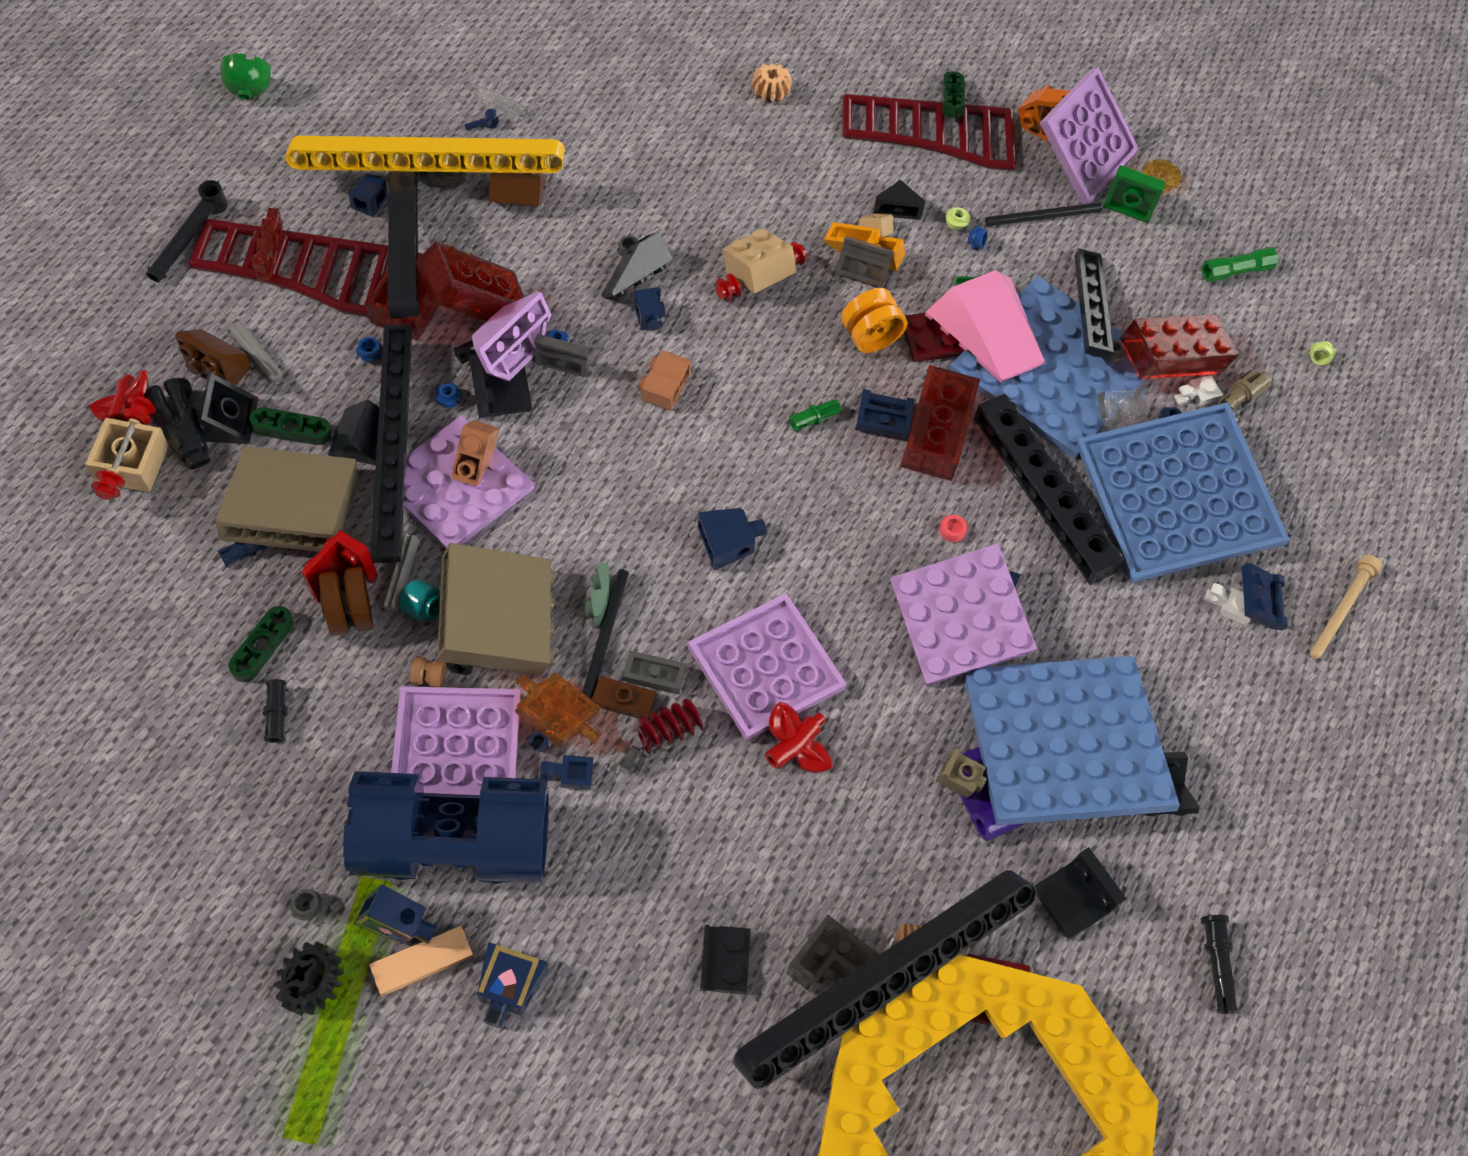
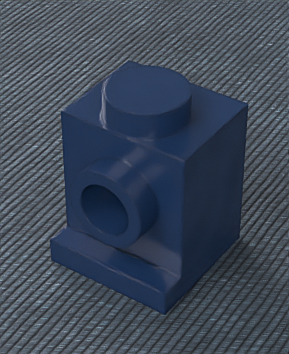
[348,173,388,217]
[634,287,665,331]

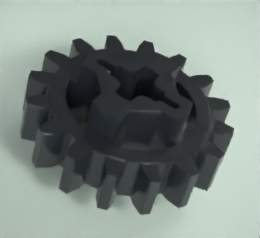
[274,941,344,1016]

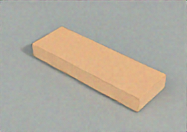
[369,925,474,997]

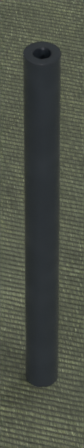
[985,202,1102,227]
[581,569,629,700]

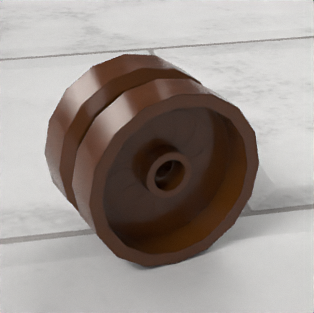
[319,566,373,637]

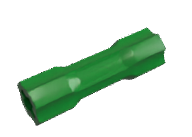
[1201,247,1279,282]

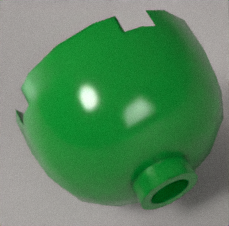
[220,54,271,100]

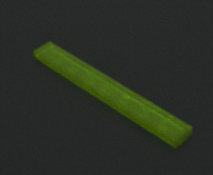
[282,876,393,1146]

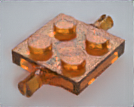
[515,672,601,748]

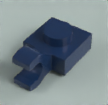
[540,755,593,790]

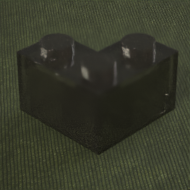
[786,915,879,993]

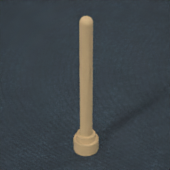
[1310,555,1383,659]

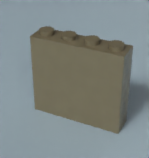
[215,446,359,552]
[437,543,554,675]

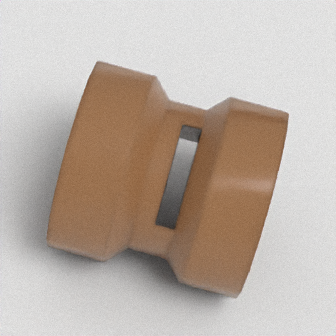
[410,656,447,687]

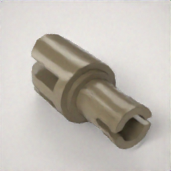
[1218,370,1272,410]

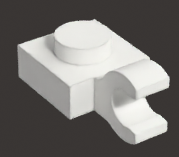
[1174,375,1223,407]
[1204,583,1251,625]

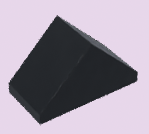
[873,180,925,220]

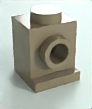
[935,748,987,798]

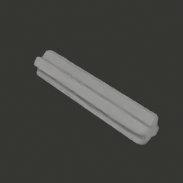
[229,321,282,383]
[382,534,419,613]

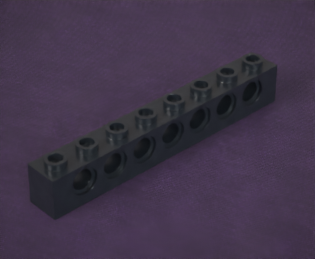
[973,394,1124,585]

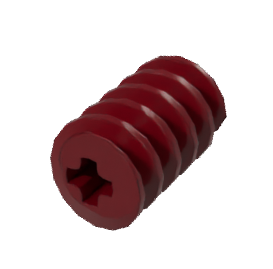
[637,698,703,754]

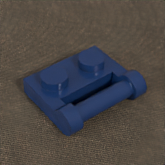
[855,389,915,440]
[1242,563,1288,630]

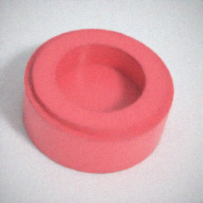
[939,515,968,542]

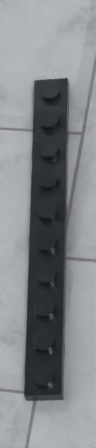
[370,325,413,563]

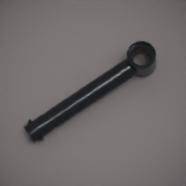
[146,180,228,283]

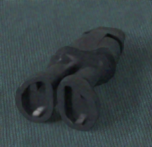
[143,378,210,470]

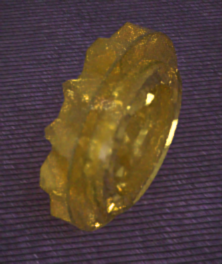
[1143,159,1182,191]

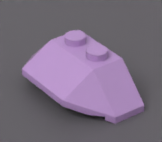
[472,292,551,381]

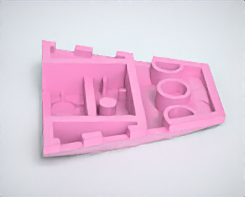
[925,270,1045,382]

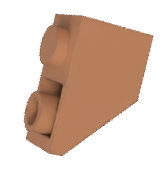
[451,420,500,486]

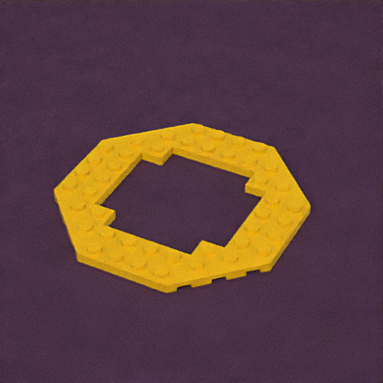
[817,955,1158,1156]

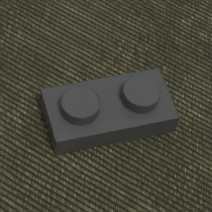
[622,650,686,694]

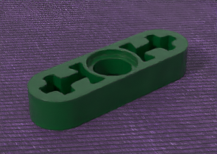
[942,71,965,118]
[250,407,331,445]
[229,606,294,682]

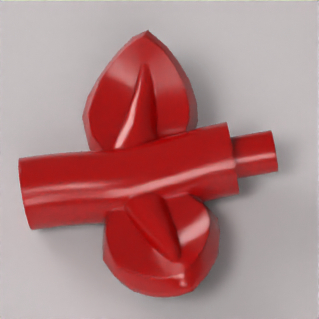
[89,370,148,422]
[765,702,833,773]

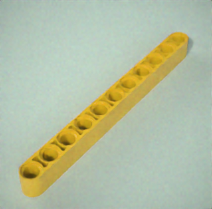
[285,136,565,173]

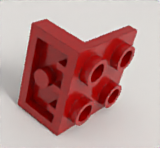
[301,530,379,602]

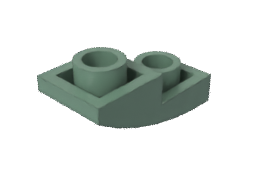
[585,562,609,628]

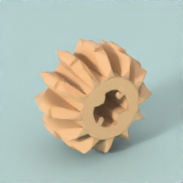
[752,62,792,103]

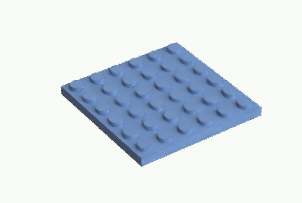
[949,276,1162,459]
[1077,402,1290,583]
[963,656,1180,826]

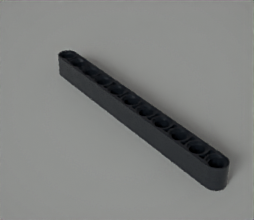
[388,154,419,319]
[733,870,1037,1089]

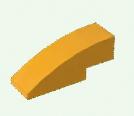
[824,222,906,271]

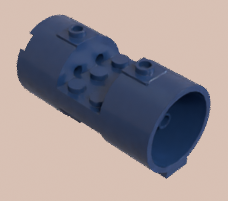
[343,771,549,884]

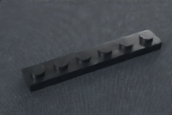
[1075,248,1114,359]

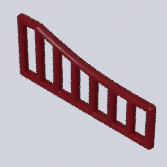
[842,94,1017,170]
[189,219,388,316]

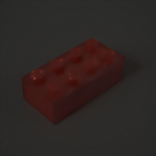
[415,241,525,321]
[1120,314,1239,379]
[900,365,980,481]

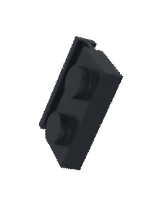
[700,925,751,995]

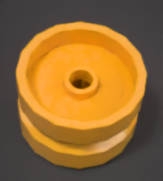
[840,288,908,353]

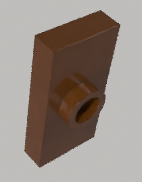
[591,676,656,719]

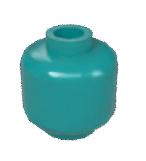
[399,580,440,622]

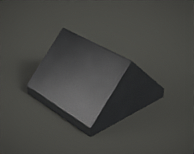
[198,373,258,444]
[328,399,379,466]

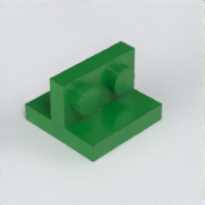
[1103,165,1165,223]

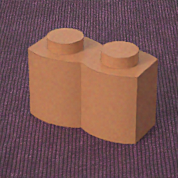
[639,350,692,410]

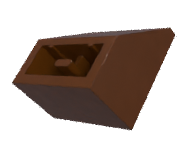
[489,173,547,207]
[175,329,251,385]

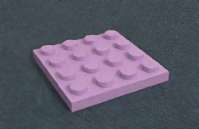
[1040,67,1139,204]
[404,415,535,550]
[890,543,1037,686]
[687,593,847,741]
[391,686,521,795]

